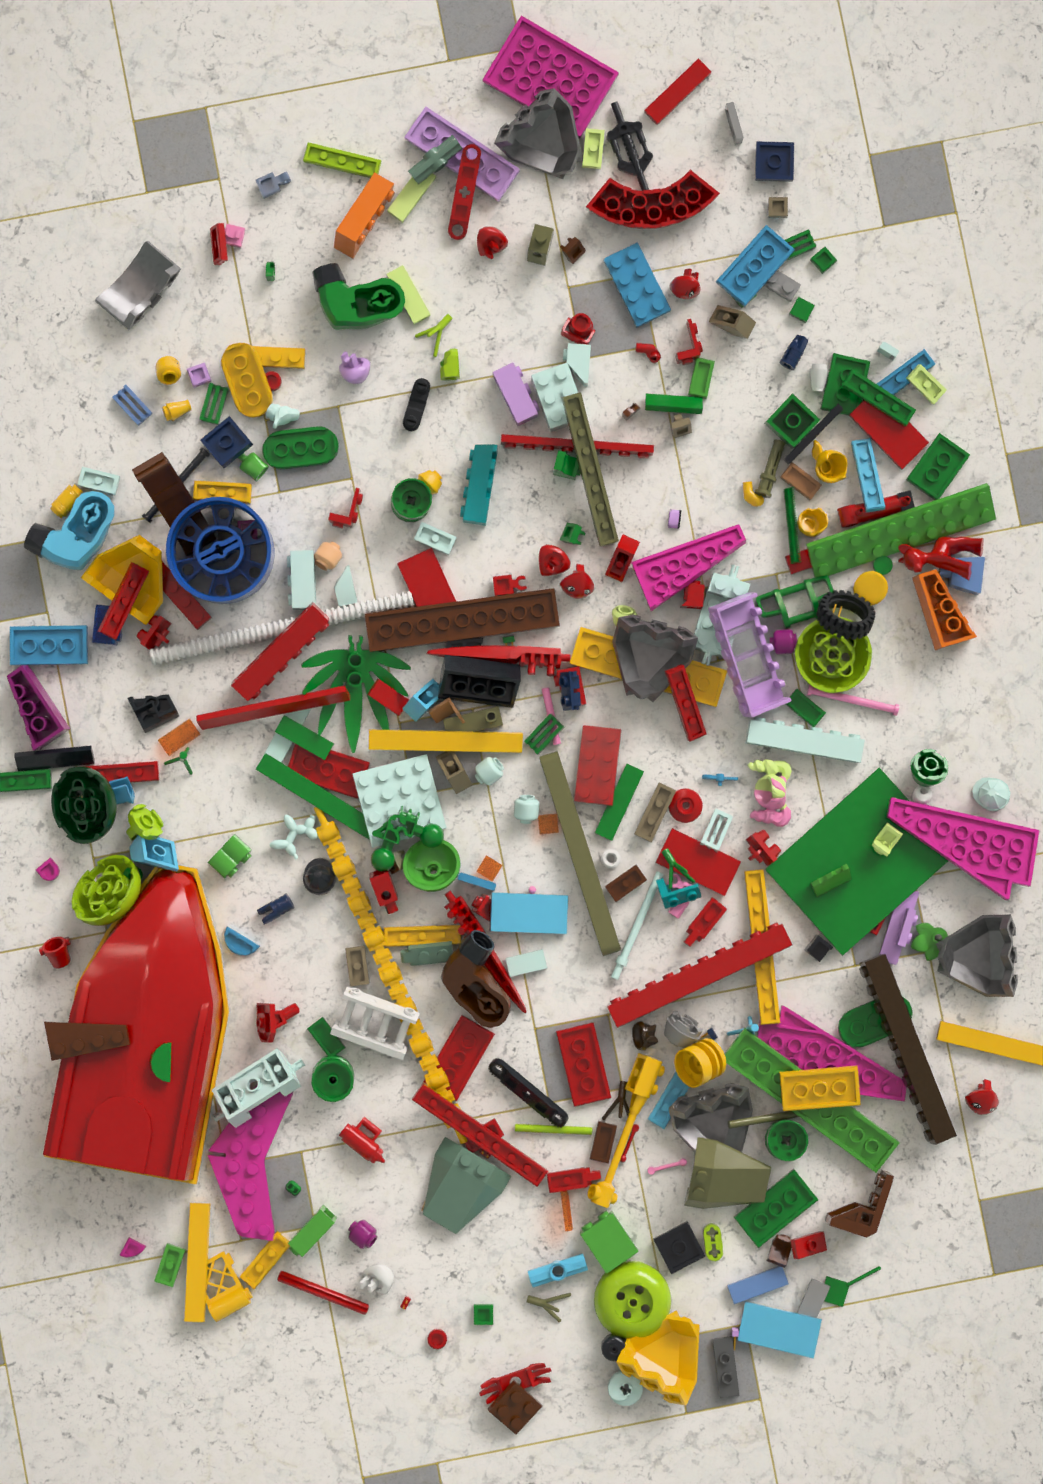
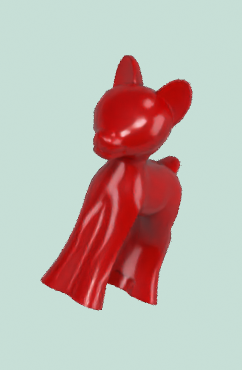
[898,537,984,581]

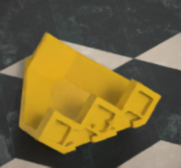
[81,535,163,625]
[616,1310,700,1406]

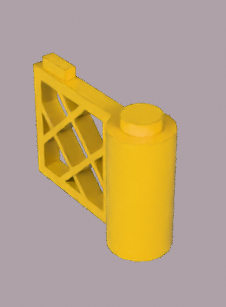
[206,1251,253,1322]

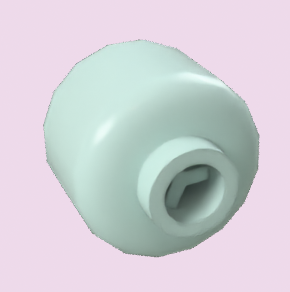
[475,757,504,785]
[514,795,539,824]

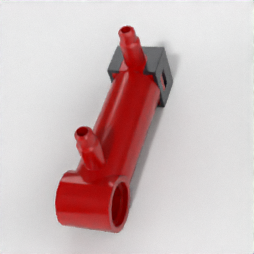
[837,490,915,528]

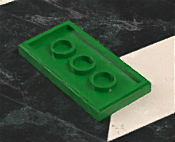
[734,1169,818,1248]

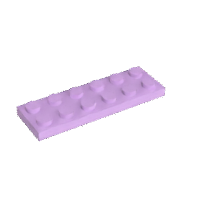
[404,106,520,202]

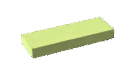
[387,173,436,223]
[386,265,431,325]

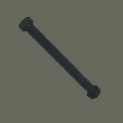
[142,447,210,523]

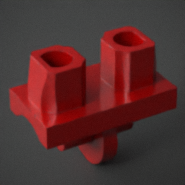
[136,615,172,650]
[745,830,781,866]

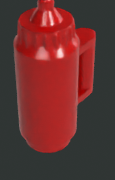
[339,1117,385,1163]

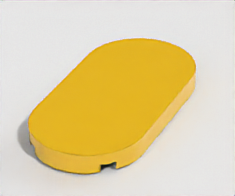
[221,343,273,418]

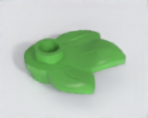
[911,923,948,961]

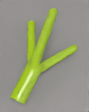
[415,314,452,357]

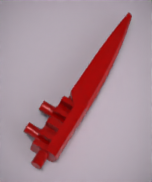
[426,645,571,676]
[444,890,527,1013]

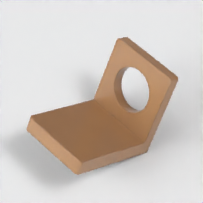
[428,697,465,723]

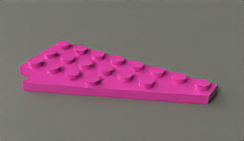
[887,797,1039,900]
[757,1005,907,1102]

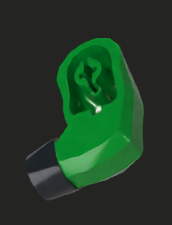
[312,263,405,330]

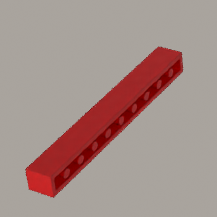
[607,922,793,1028]

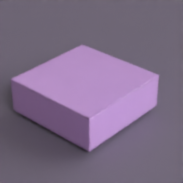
[187,363,211,388]

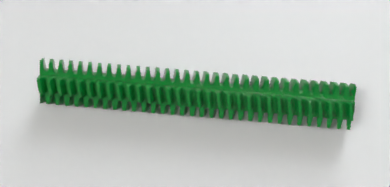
[783,487,801,564]

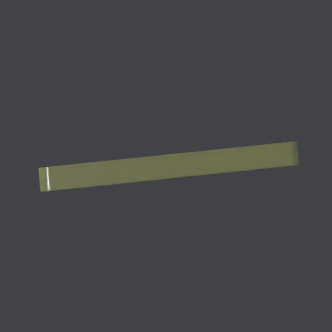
[539,751,621,956]

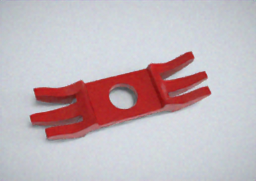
[479,1363,552,1404]

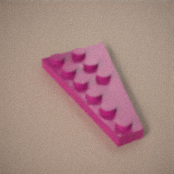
[631,524,746,611]

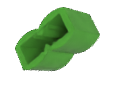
[208,834,252,878]

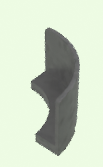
[95,241,181,330]

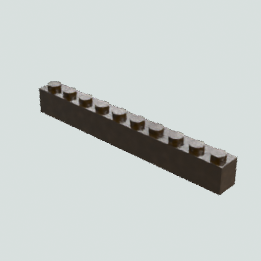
[859,954,957,1145]

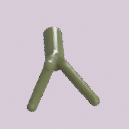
[526,1293,571,1322]

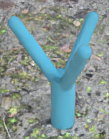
[727,1016,759,1036]

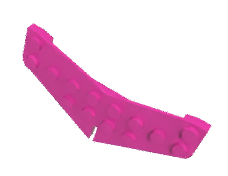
[208,1084,293,1241]

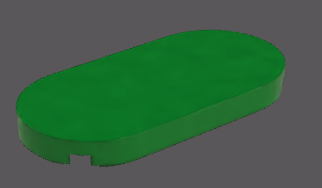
[262,426,339,469]
[838,997,913,1048]

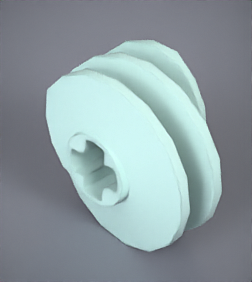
[608,1371,643,1406]

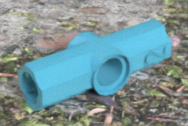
[528,1253,588,1287]

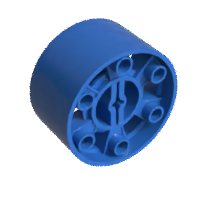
[166,497,275,604]

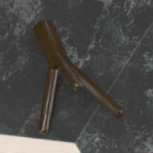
[602,1081,630,1120]

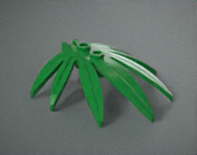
[301,635,411,753]

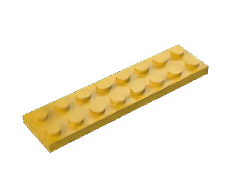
[570,627,727,707]

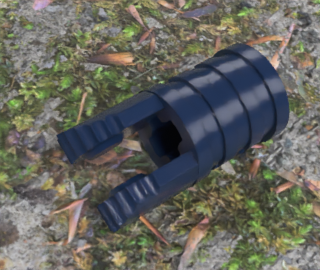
[257,893,295,925]

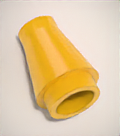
[162,400,192,421]

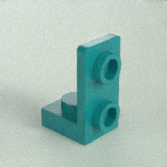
[656,878,702,909]

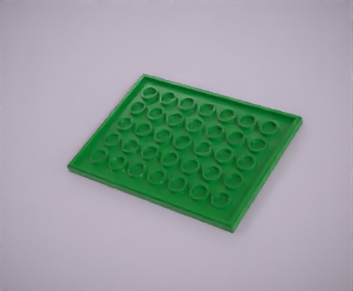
[765,767,948,956]

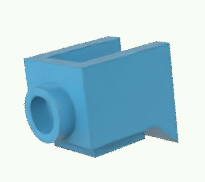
[109,777,135,805]

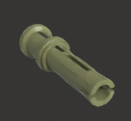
[755,439,786,498]

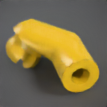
[743,482,764,507]

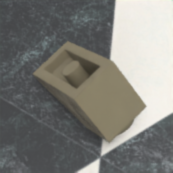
[709,305,756,339]
[436,751,473,794]

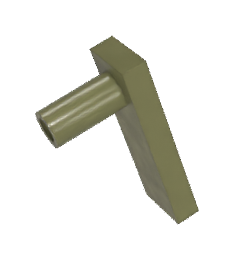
[443,706,503,732]

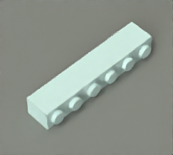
[746,717,865,763]

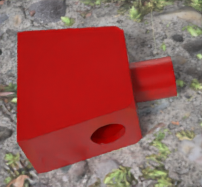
[369,870,398,914]

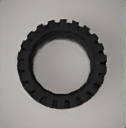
[816,590,876,640]

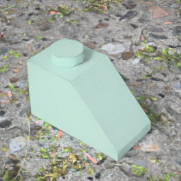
[563,343,591,386]

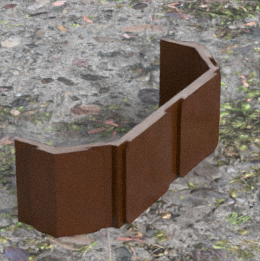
[132,452,216,556]

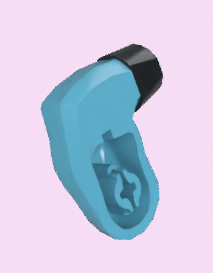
[24,491,114,570]

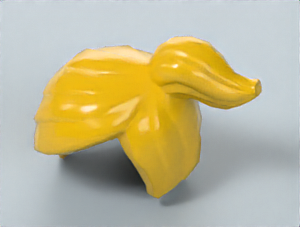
[811,440,848,483]

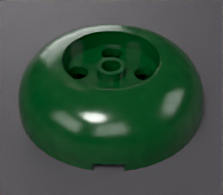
[51,767,117,844]

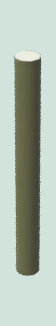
[728,1111,799,1129]

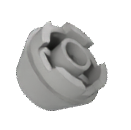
[664,1011,703,1048]

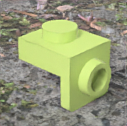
[872,822,903,856]

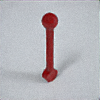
[620,1124,639,1162]

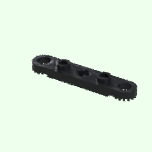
[488,1058,569,1128]

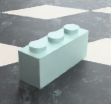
[287,550,316,610]

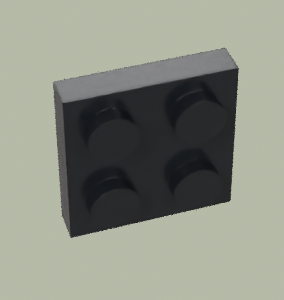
[653,1221,706,1274]

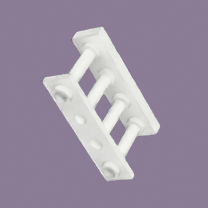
[330,987,420,1060]

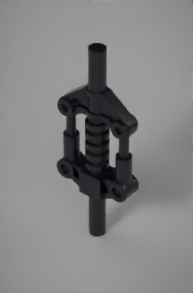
[607,101,653,191]

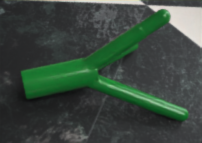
[164,747,193,775]
[661,848,695,889]

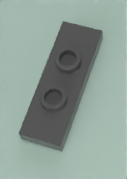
[713,1336,740,1398]

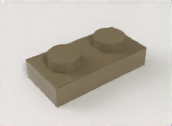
[345,946,370,987]

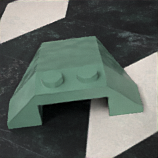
[423,1137,511,1234]

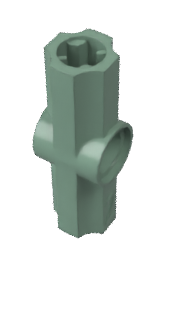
[408,135,463,185]

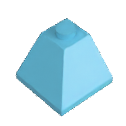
[129,835,179,872]

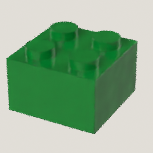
[764,393,820,449]

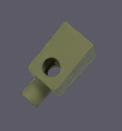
[527,224,554,266]

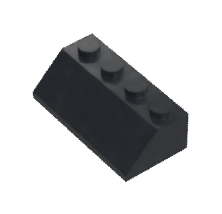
[438,655,521,708]

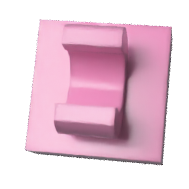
[225,224,245,248]

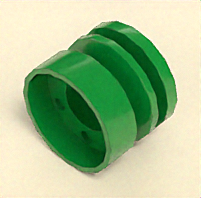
[391,478,432,522]
[765,1120,808,1161]

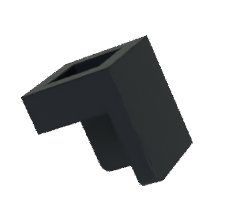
[804,935,833,962]

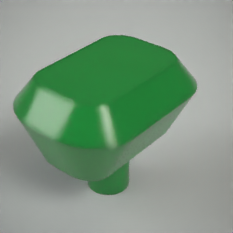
[285,1180,301,1196]

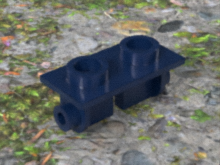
[559,671,581,711]

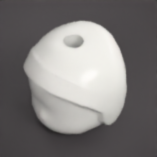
[912,785,933,805]

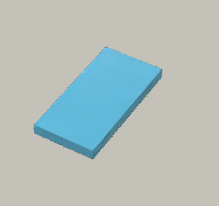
[490,892,568,934]
[738,1301,822,1358]

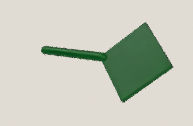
[824,1266,881,1307]

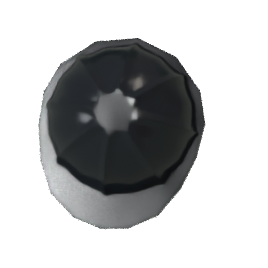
[303,858,336,895]

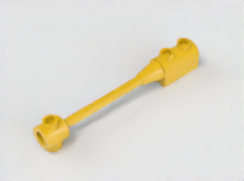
[587,1053,665,1208]

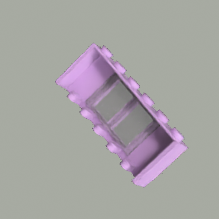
[708,592,791,718]

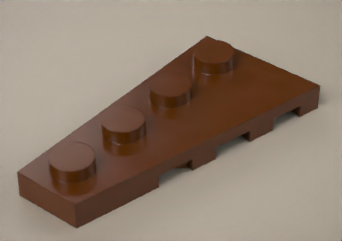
[44,1021,131,1061]

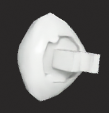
[360,1264,394,1294]

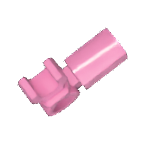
[667,873,692,919]

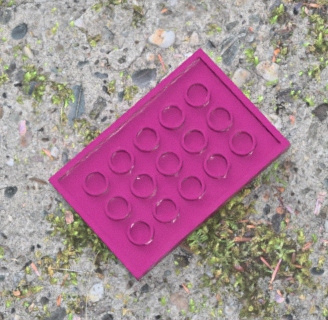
[483,15,619,138]

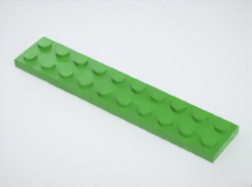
[806,483,996,577]
[724,1027,900,1173]

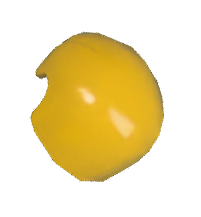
[797,508,829,537]

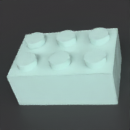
[531,362,578,433]

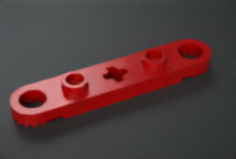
[448,144,481,240]

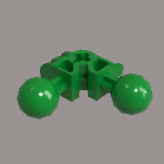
[370,806,444,872]

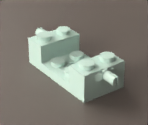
[694,565,750,666]
[212,1048,305,1128]

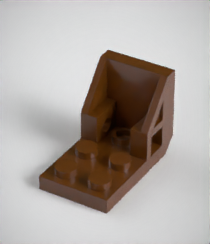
[825,1170,894,1238]

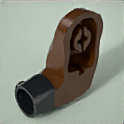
[441,930,511,1028]

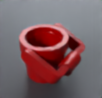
[561,313,596,345]
[39,937,71,969]

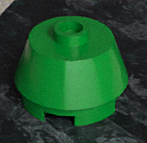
[910,749,948,787]

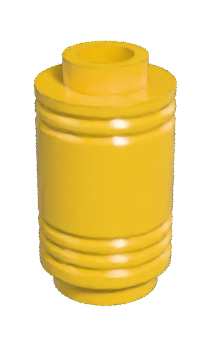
[50,484,83,519]

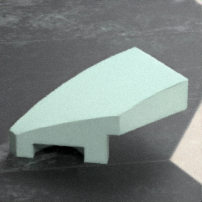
[334,565,357,606]

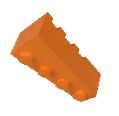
[912,569,977,650]

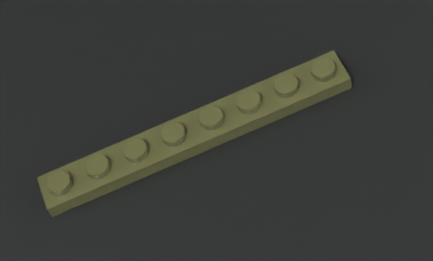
[561,392,619,546]

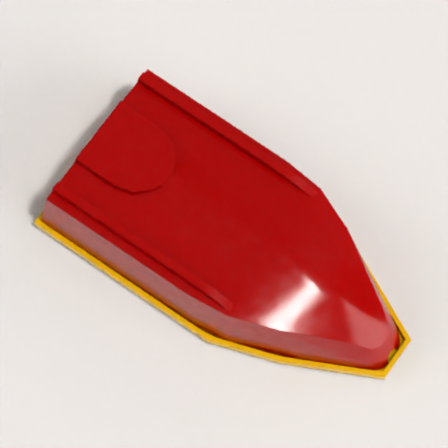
[43,865,229,1184]

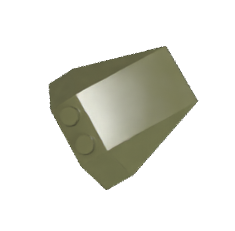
[684,1137,771,1209]

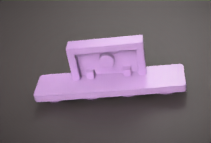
[879,891,919,965]

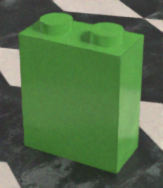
[288,1204,337,1257]
[580,1210,639,1274]

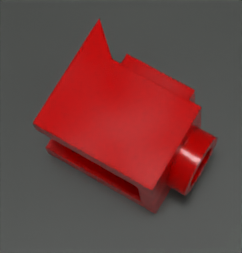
[680,580,705,609]

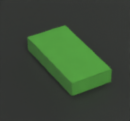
[688,358,715,399]

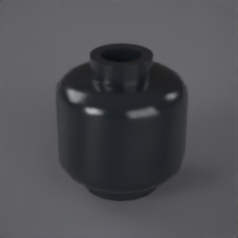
[601,1334,626,1361]

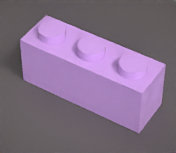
[493,362,540,427]

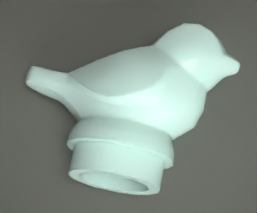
[266,403,300,429]

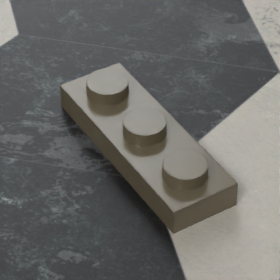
[634,782,676,842]

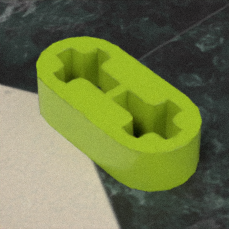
[703,1223,723,1261]

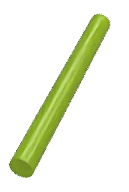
[515,1124,592,1135]

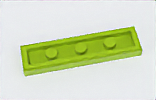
[303,142,382,178]

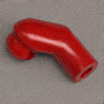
[636,343,661,363]

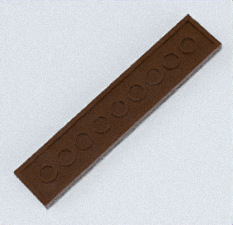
[365,588,560,652]

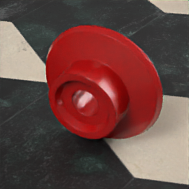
[668,788,703,823]

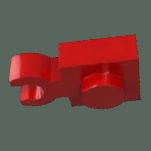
[493,574,527,596]

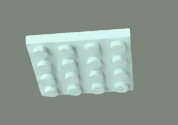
[352,754,447,848]

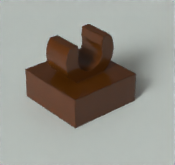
[560,237,586,264]

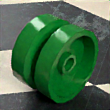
[311,1055,354,1102]

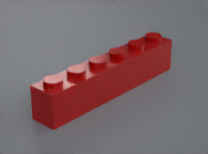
[231,602,329,701]

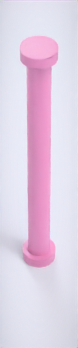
[807,685,899,716]

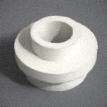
[601,849,620,868]

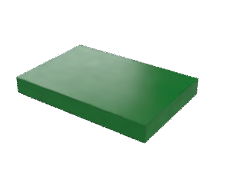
[820,353,871,416]
[906,433,970,500]

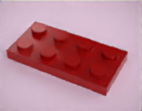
[574,725,622,806]

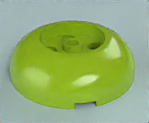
[795,617,872,693]
[72,855,141,926]
[594,1261,671,1339]

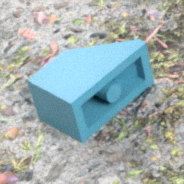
[402,679,440,722]

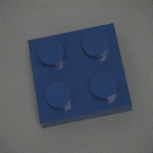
[755,141,794,182]
[200,416,253,469]

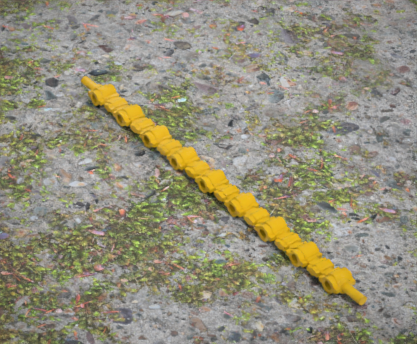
[314,807,468,1144]

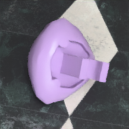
[339,352,370,384]

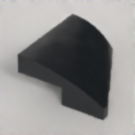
[127,694,179,733]

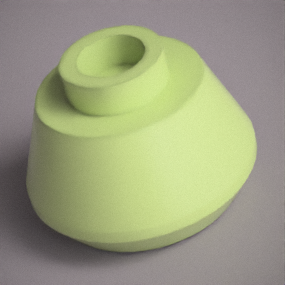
[612,605,637,626]

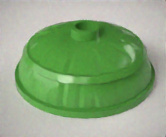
[403,840,461,892]

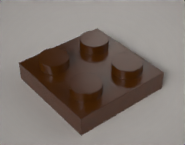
[487,1380,542,1434]

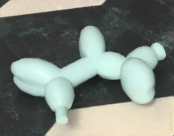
[270,814,318,860]

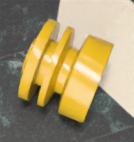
[674,1038,726,1088]

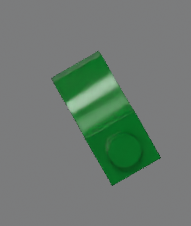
[553,450,581,480]

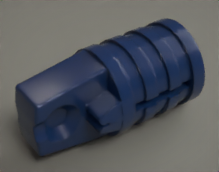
[780,335,808,370]

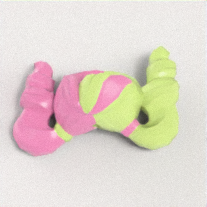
[748,759,792,827]

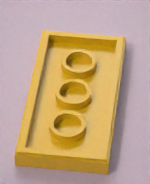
[779,1066,861,1111]

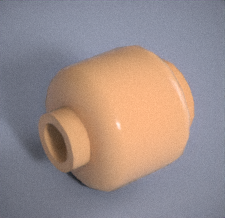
[314,541,342,571]

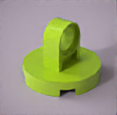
[126,804,163,841]

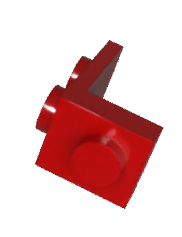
[675,319,703,365]
[328,488,363,529]
[471,894,491,922]

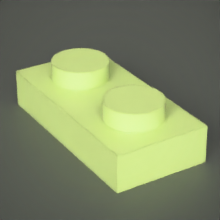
[582,128,605,169]
[906,364,947,404]

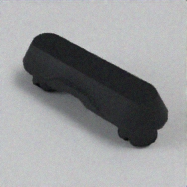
[403,378,430,431]

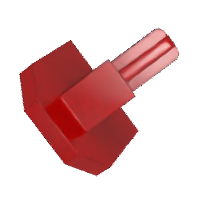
[256,1003,300,1043]

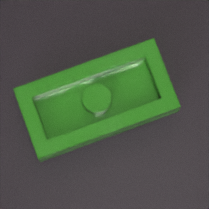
[154,1243,186,1287]

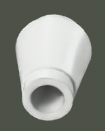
[810,364,829,392]

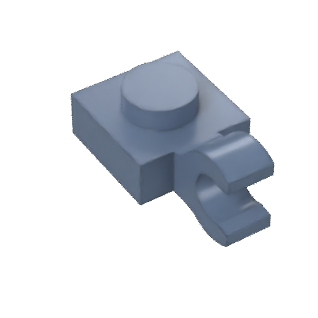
[255,172,291,199]

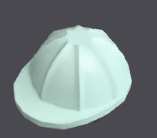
[972,777,1011,811]

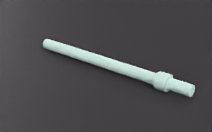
[611,871,664,980]

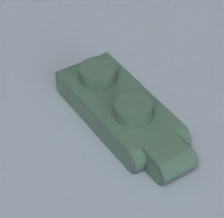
[400,941,453,966]

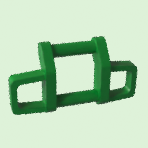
[756,575,833,629]

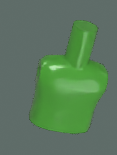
[238,452,269,481]

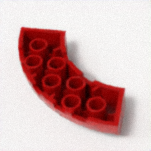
[586,169,720,229]

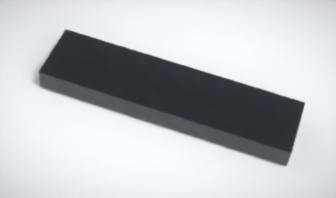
[783,403,843,464]
[14,745,95,771]

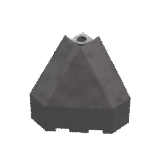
[494,88,583,179]
[612,614,698,702]
[936,914,1018,997]
[669,1083,753,1153]

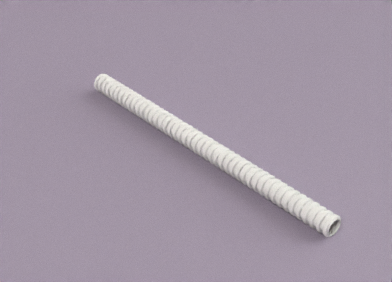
[149,591,414,665]

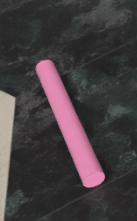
[542,688,561,745]

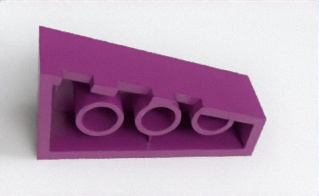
[7,665,70,751]

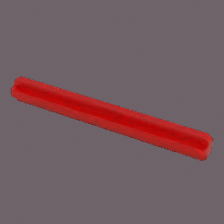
[277,1271,369,1315]

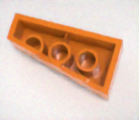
[334,172,395,259]

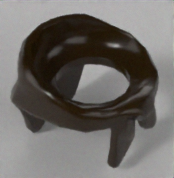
[632,1021,658,1051]

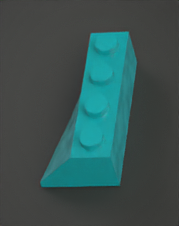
[460,444,498,526]

